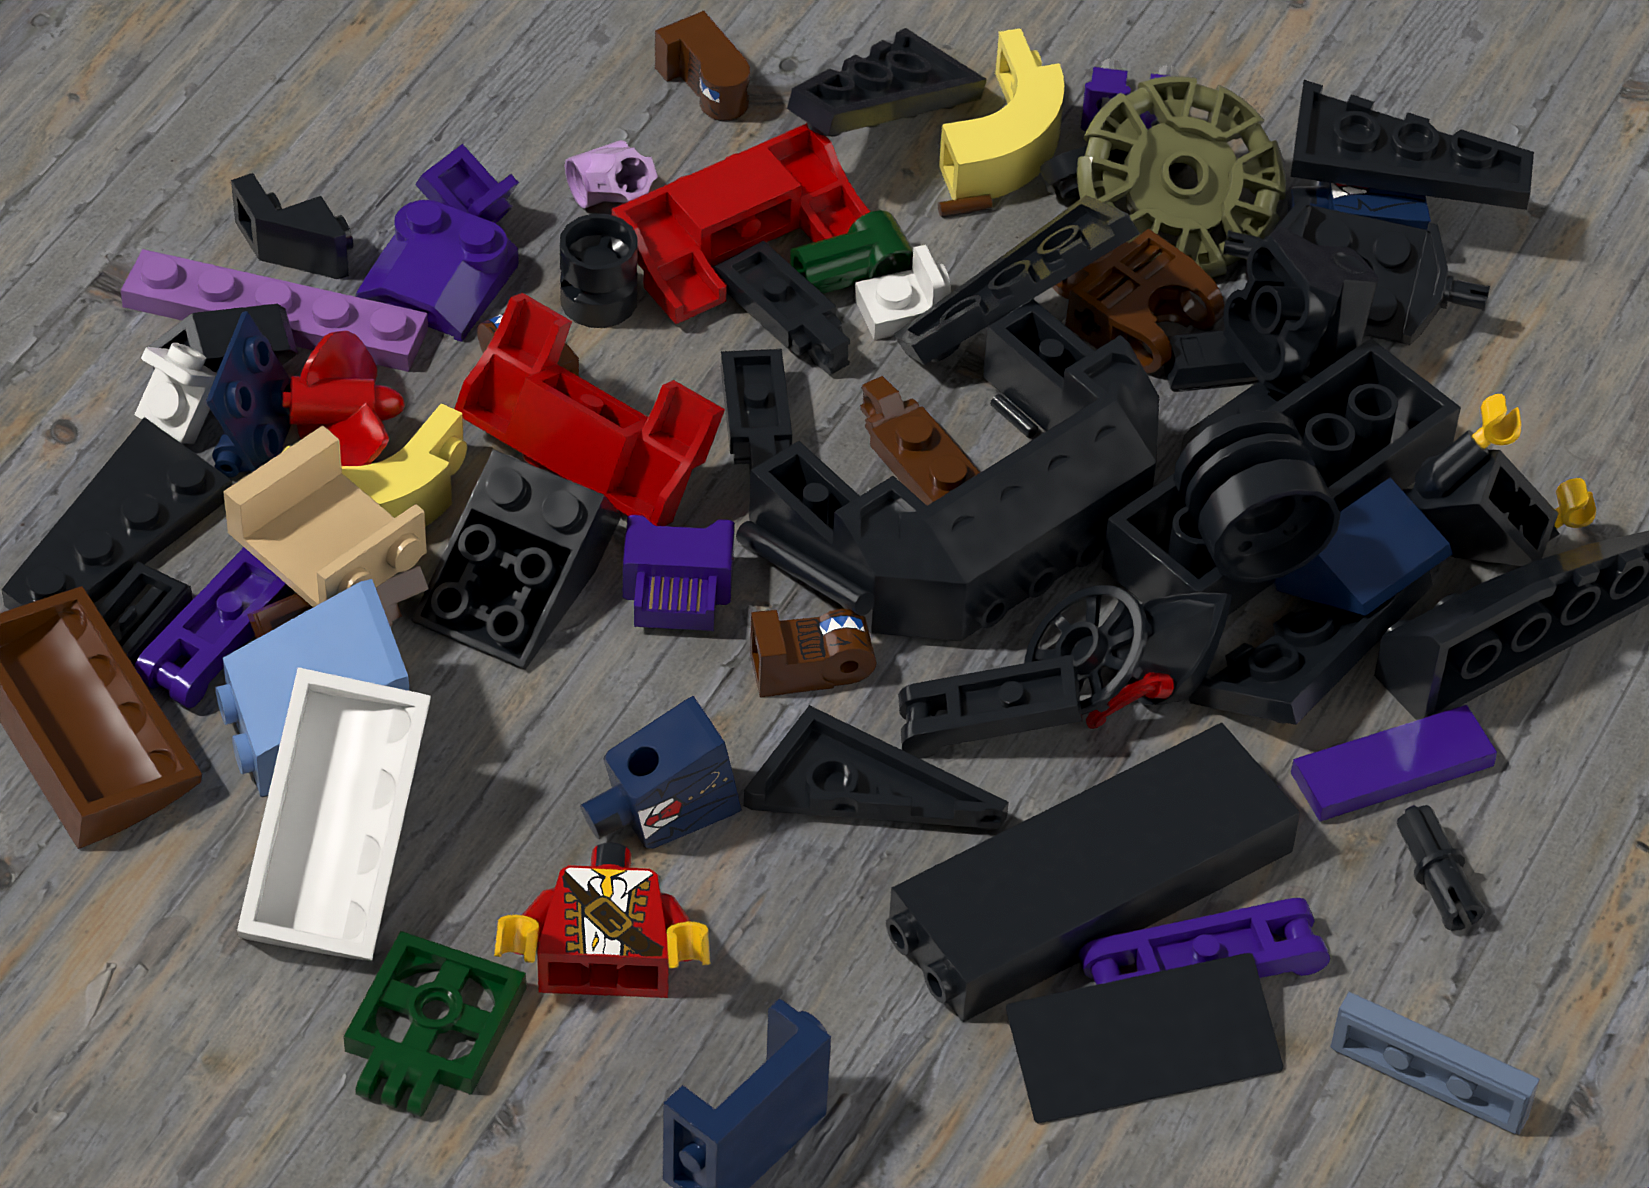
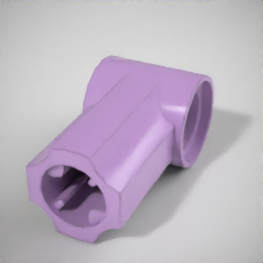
[565,140,658,209]

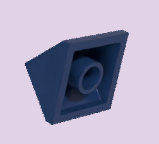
[1275,477,1452,616]

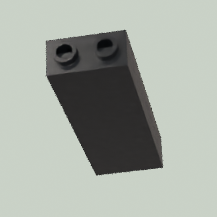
[886,722,1300,1022]

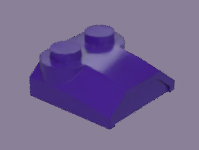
[356,200,519,342]

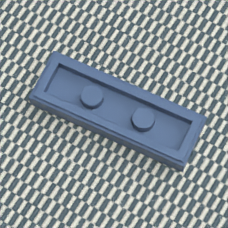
[1330,992,1540,1135]

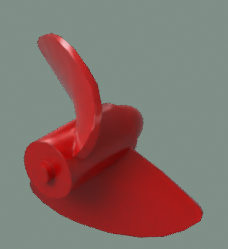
[282,331,405,466]

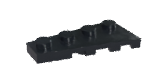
[787,28,987,137]

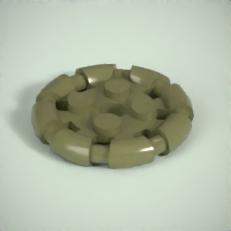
[1077,76,1286,278]

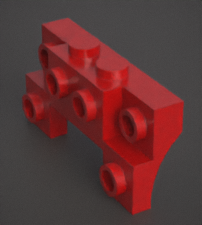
[612,123,871,324]
[454,293,725,526]

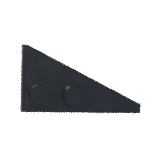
[743,705,1009,829]

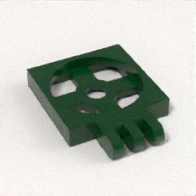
[343,931,527,1117]

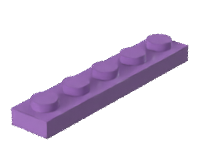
[121,249,428,372]

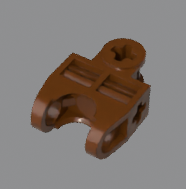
[1052,228,1225,373]

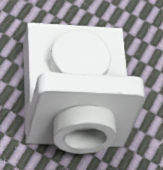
[855,245,951,340]
[134,343,217,444]

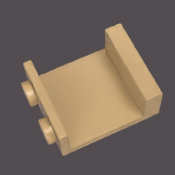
[223,426,427,607]

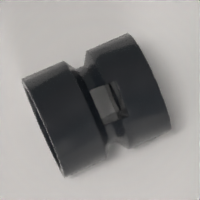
[559,213,638,328]

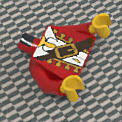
[494,842,710,998]

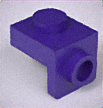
[415,143,519,224]

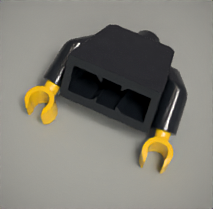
[1402,394,1596,566]

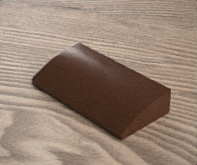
[0,586,202,849]

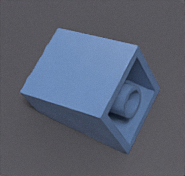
[216,579,409,797]

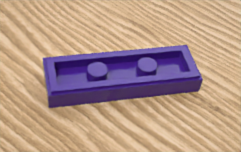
[1291,705,1497,822]

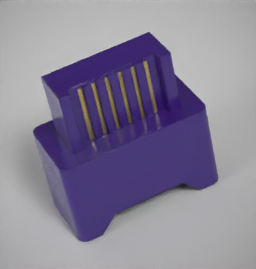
[623,515,735,631]

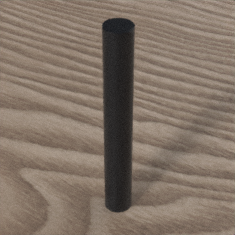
[736,521,875,616]

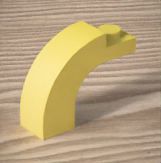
[939,28,1064,200]
[284,404,467,527]

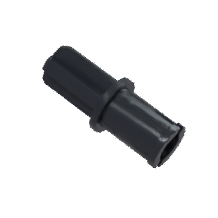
[1397,805,1485,931]

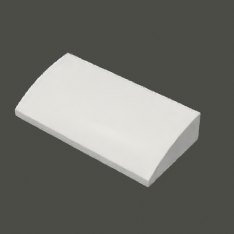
[237,667,431,961]

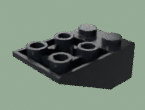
[411,449,622,670]

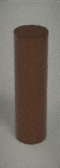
[938,194,992,217]

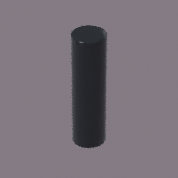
[990,394,1038,438]

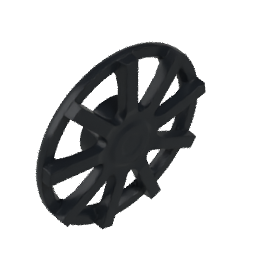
[1024,585,1152,715]

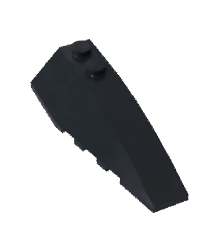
[1374,531,1649,720]

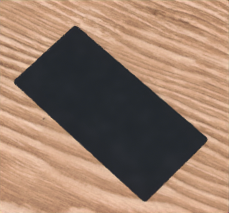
[1006,953,1283,1123]

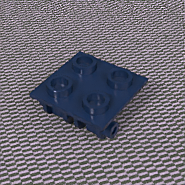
[205,311,291,477]

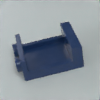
[663,999,831,1188]

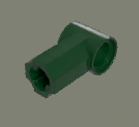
[790,210,913,294]

